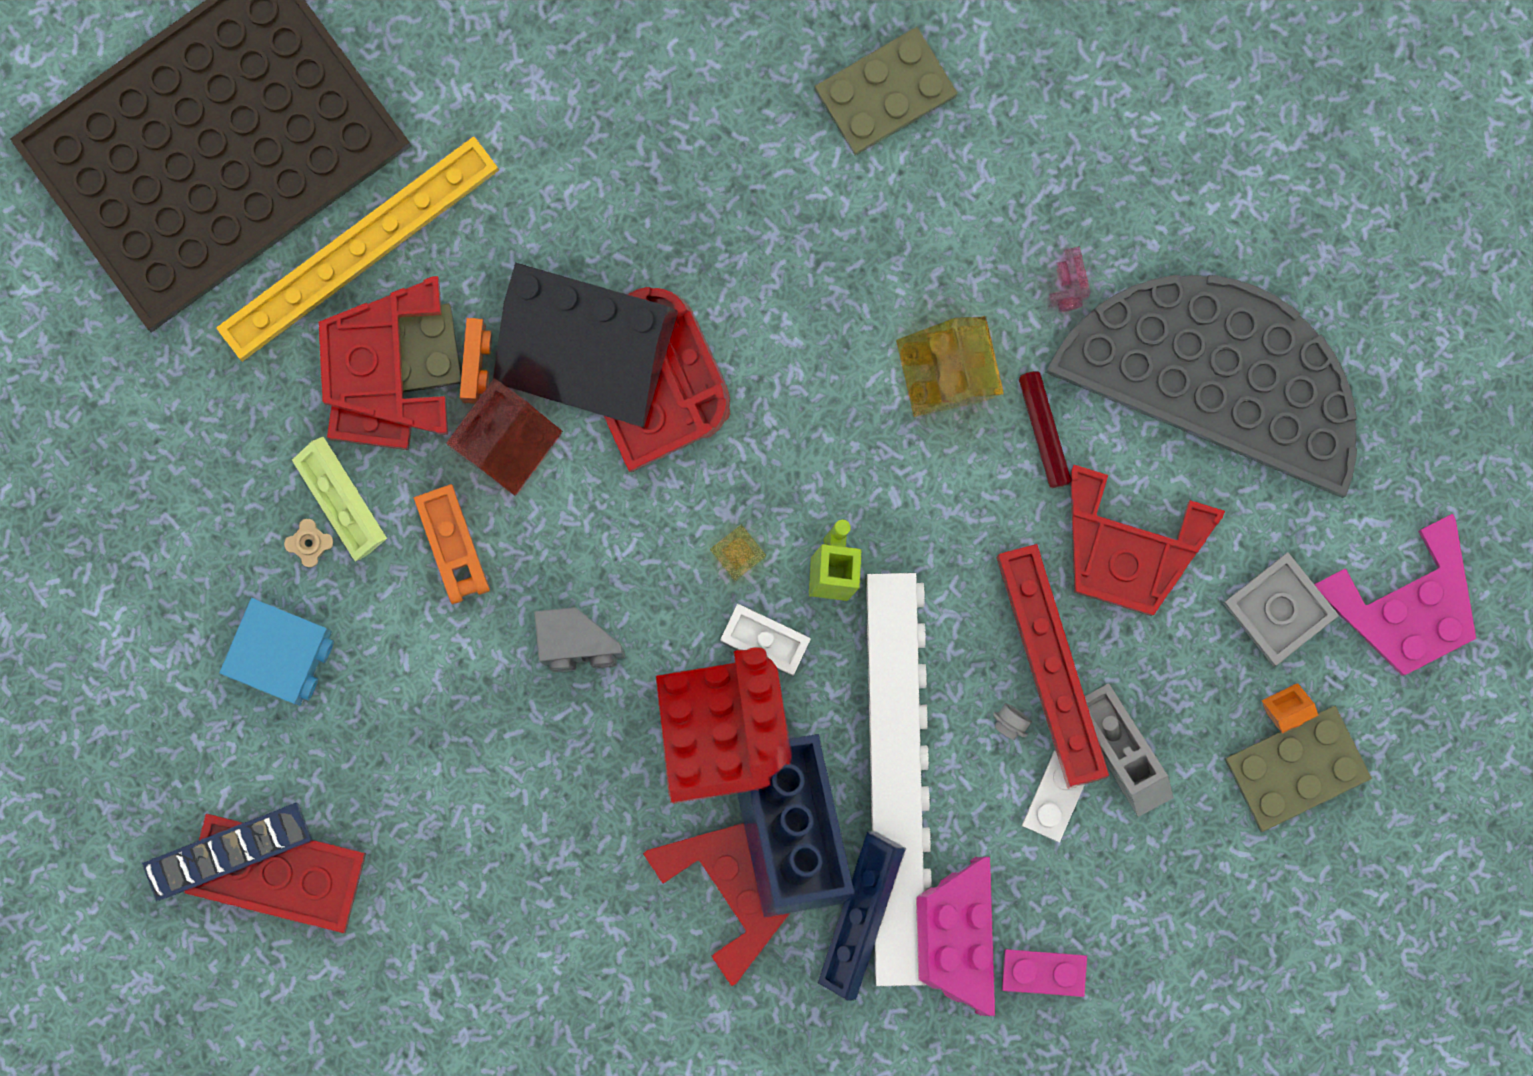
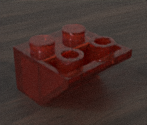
[446,378,563,496]

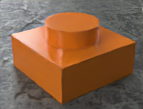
[1262,683,1319,733]

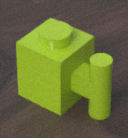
[808,519,862,601]

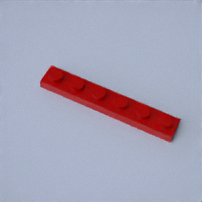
[997,544,1109,789]

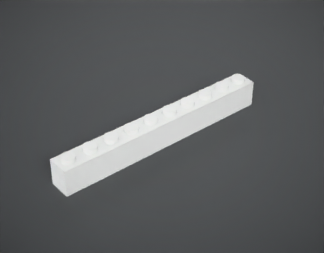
[866,573,931,986]

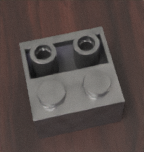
[535,607,625,672]

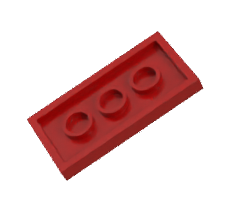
[185,814,366,933]

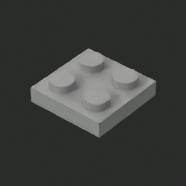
[1223,552,1339,667]

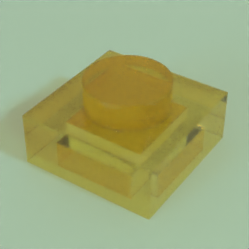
[710,524,767,582]

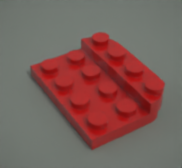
[604,287,730,472]
[656,647,791,803]

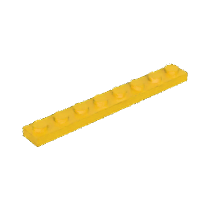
[216,136,499,362]

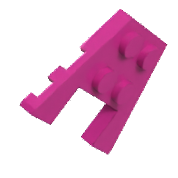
[1314,514,1476,676]

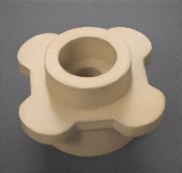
[284,519,333,567]

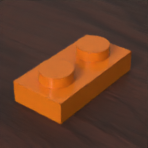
[460,318,492,404]

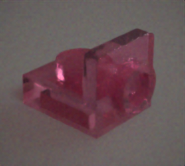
[1047,246,1091,312]

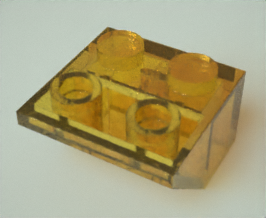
[896,316,1004,417]

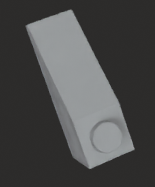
[1085,683,1174,817]

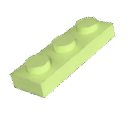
[292,437,387,561]

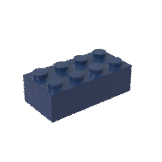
[737,734,855,918]

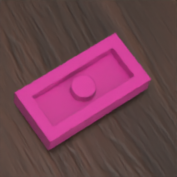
[1002,949,1087,997]

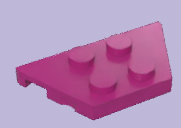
[916,857,995,1016]

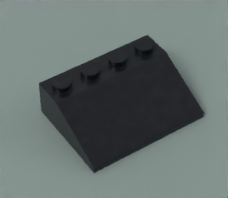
[492,262,678,427]

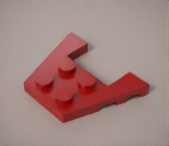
[318,276,448,435]
[1070,465,1225,616]
[643,823,790,987]

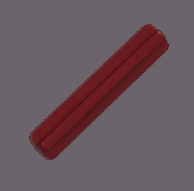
[1019,371,1071,488]

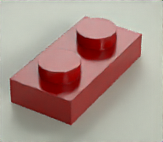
[327,406,412,450]

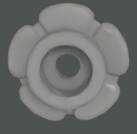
[993,703,1032,740]

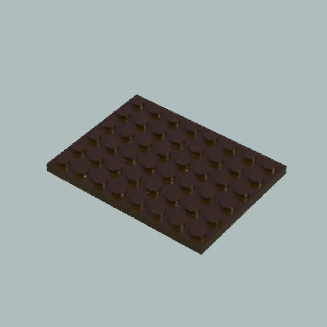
[10,0,411,333]

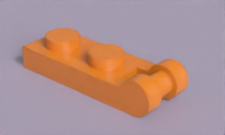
[413,484,490,605]

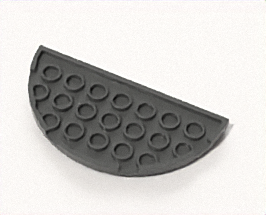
[1046,275,1357,498]

